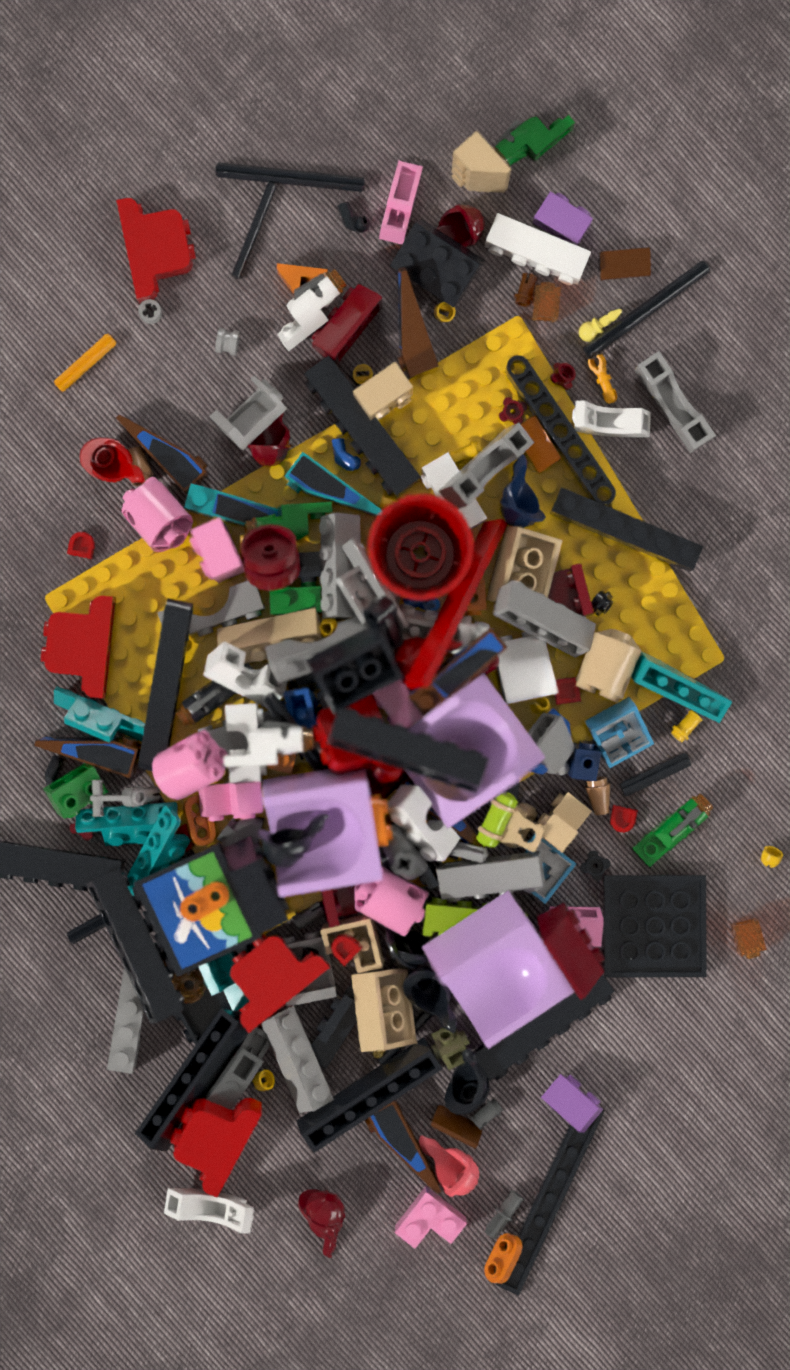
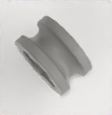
[138,299,162,324]

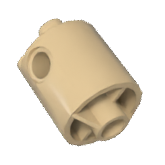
[576,629,641,703]

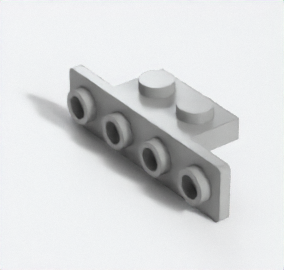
[336,537,409,631]

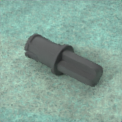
[484,1189,525,1239]

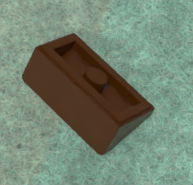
[598,247,651,281]
[430,1105,483,1149]

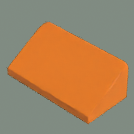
[521,415,561,473]

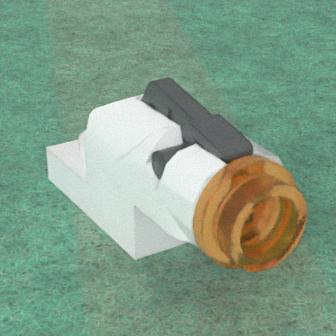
[277,269,347,351]
[224,721,314,767]

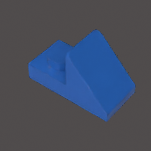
[283,687,318,738]

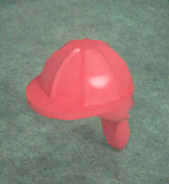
[419,1135,479,1197]

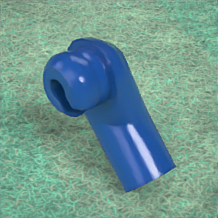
[332,438,361,471]
[403,598,440,611]

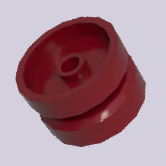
[240,524,301,591]

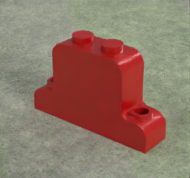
[116,198,196,304]
[41,596,116,699]
[312,694,403,783]
[231,934,330,1033]
[170,1098,262,1198]

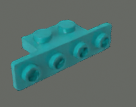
[54,686,145,743]
[75,802,178,846]
[127,805,191,896]
[199,951,249,1011]

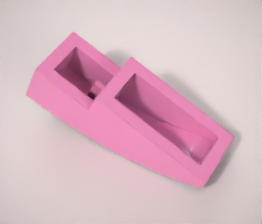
[379,161,423,244]

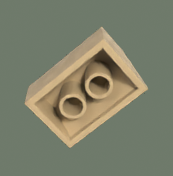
[452,131,511,193]
[486,526,562,603]
[351,968,417,1052]

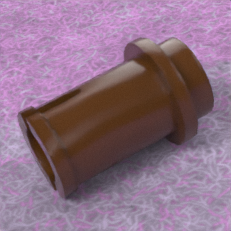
[514,273,538,307]

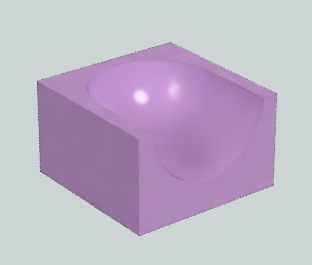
[405,674,545,828]
[262,768,383,897]
[422,890,575,1048]

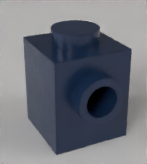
[567,740,601,781]

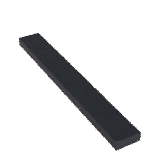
[496,1109,605,1296]

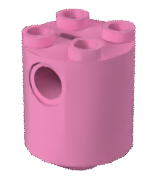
[122,477,193,552]
[152,730,228,800]
[354,865,428,936]

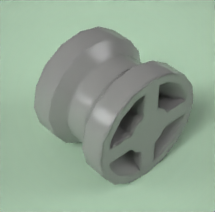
[215,328,240,356]

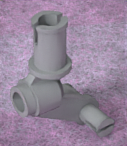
[90,780,161,817]

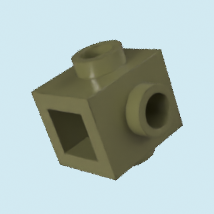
[431,1027,470,1070]

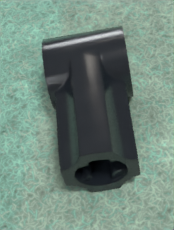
[363,596,404,650]

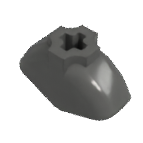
[217,817,265,848]
[381,825,428,880]

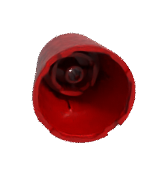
[368,494,474,600]

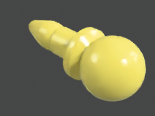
[579,309,622,342]

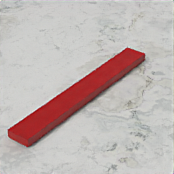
[405,518,508,689]

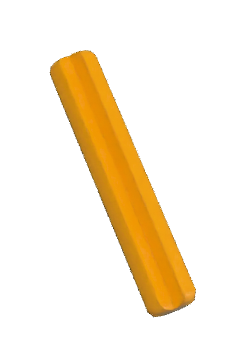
[54,333,116,392]

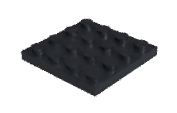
[603,875,707,978]

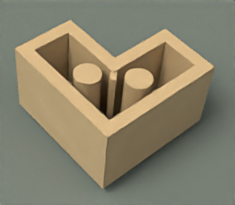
[353,362,413,420]
[535,791,592,852]
[321,914,385,973]

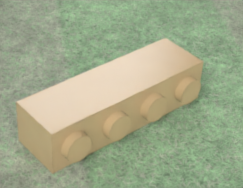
[217,608,323,664]

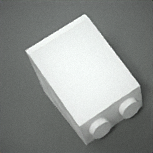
[497,632,558,704]

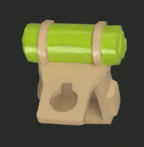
[476,791,545,852]

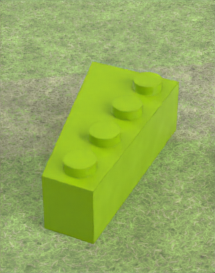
[423,897,528,936]

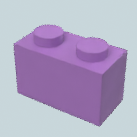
[533,191,593,245]
[541,1074,603,1133]

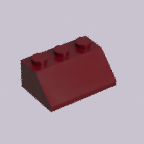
[311,283,383,365]
[537,902,604,1000]

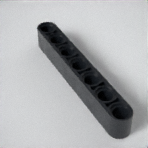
[506,355,616,506]
[138,598,194,771]

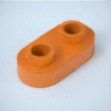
[370,794,393,847]
[183,795,216,846]
[180,881,229,921]
[484,1234,522,1284]

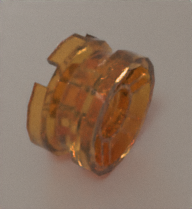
[171,967,207,1003]

